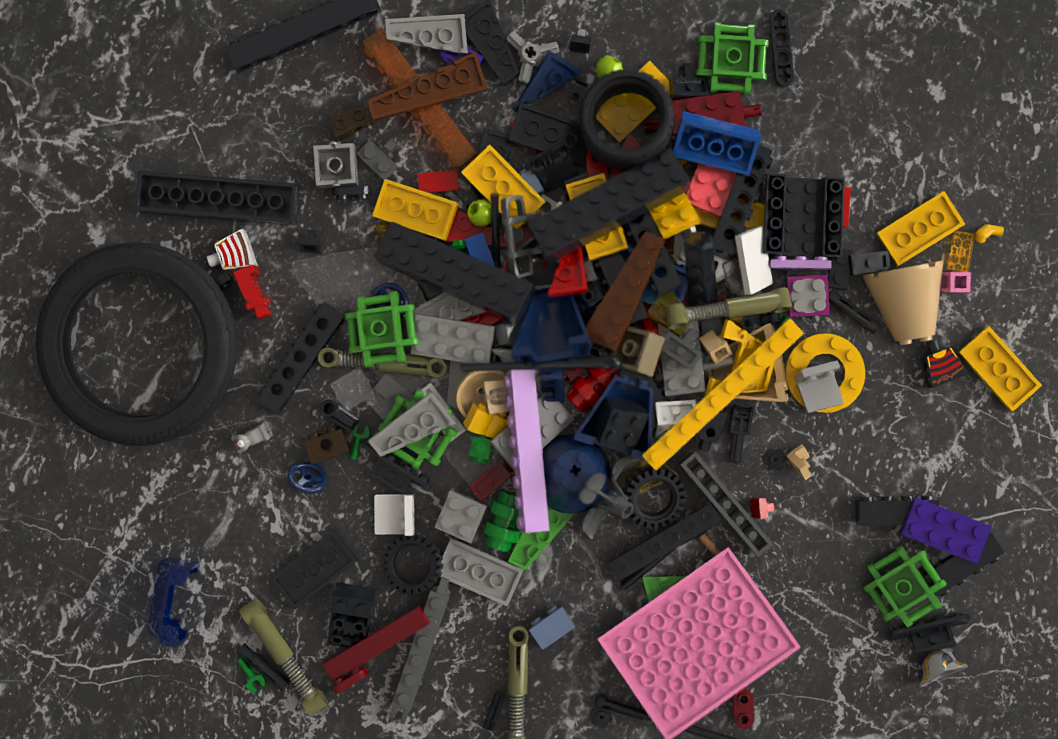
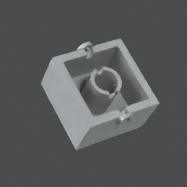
[313,142,358,189]
[434,490,489,543]

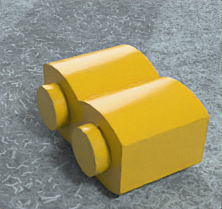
[463,402,508,439]

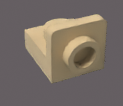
[787,444,812,481]

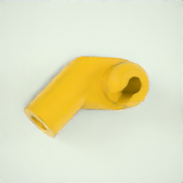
[975,224,1004,243]

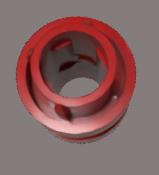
[566,367,621,413]

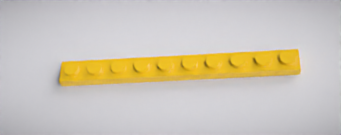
[641,319,804,470]

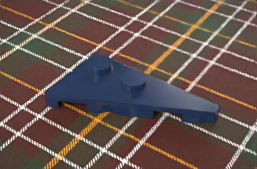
[512,50,581,113]

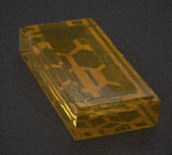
[947,230,975,272]

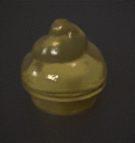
[374,222,391,241]

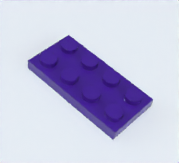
[900,497,992,564]

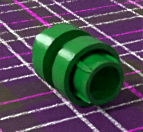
[483,491,520,552]

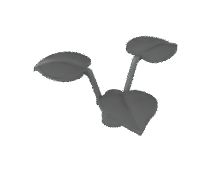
[579,455,642,539]

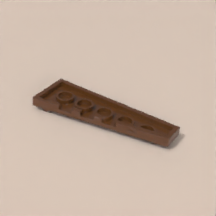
[367,52,488,121]
[585,231,665,352]

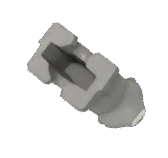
[231,421,273,453]

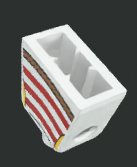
[207,229,258,272]

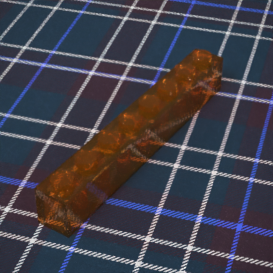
[363,28,477,170]

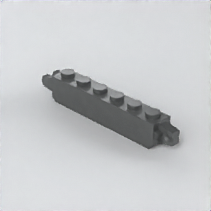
[389,577,451,725]

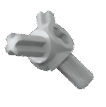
[506,31,559,83]

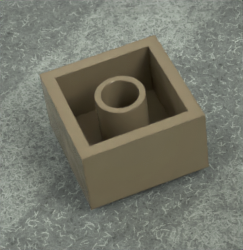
[610,327,665,377]

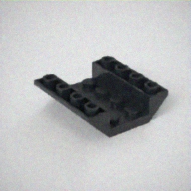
[763,173,845,258]

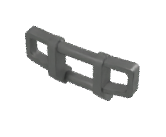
[501,195,542,278]

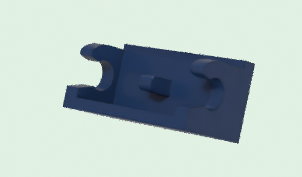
[540,369,564,403]

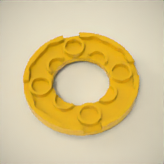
[785,334,865,413]

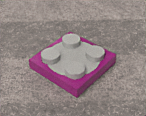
[787,275,830,317]

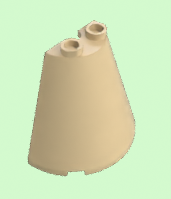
[863,260,943,345]
[704,323,788,402]

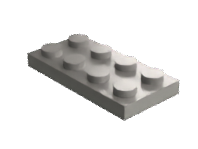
[411,314,495,363]
[657,317,706,397]
[490,392,574,471]
[440,537,523,607]

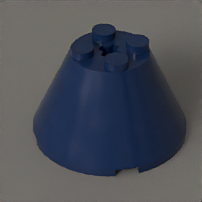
[542,434,610,514]

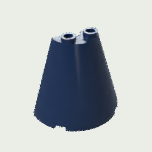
[511,290,591,370]
[573,372,653,462]

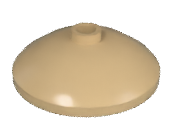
[456,370,508,418]

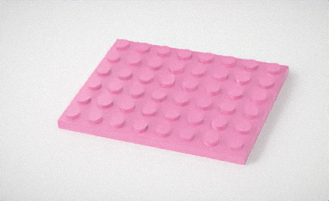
[597,547,801,739]

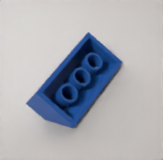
[673,111,761,176]

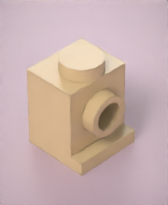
[699,330,732,364]

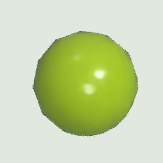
[596,55,623,78]
[468,199,491,227]

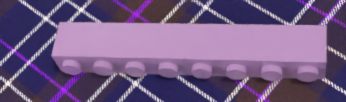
[504,370,549,533]

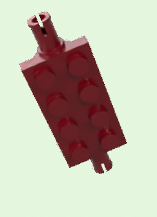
[643,91,762,142]

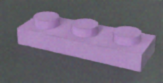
[770,256,831,270]

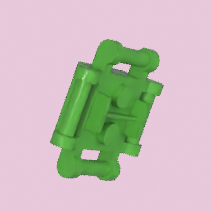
[696,22,769,95]
[345,291,419,367]
[378,390,458,471]
[863,545,947,627]

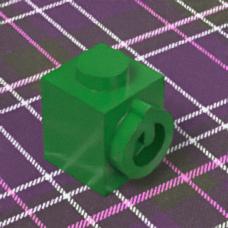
[469,434,492,464]

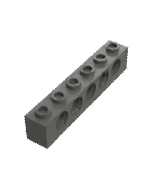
[679,451,773,557]

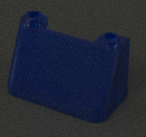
[148,557,200,648]

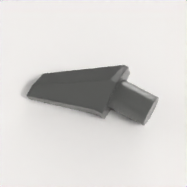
[445,190,468,214]

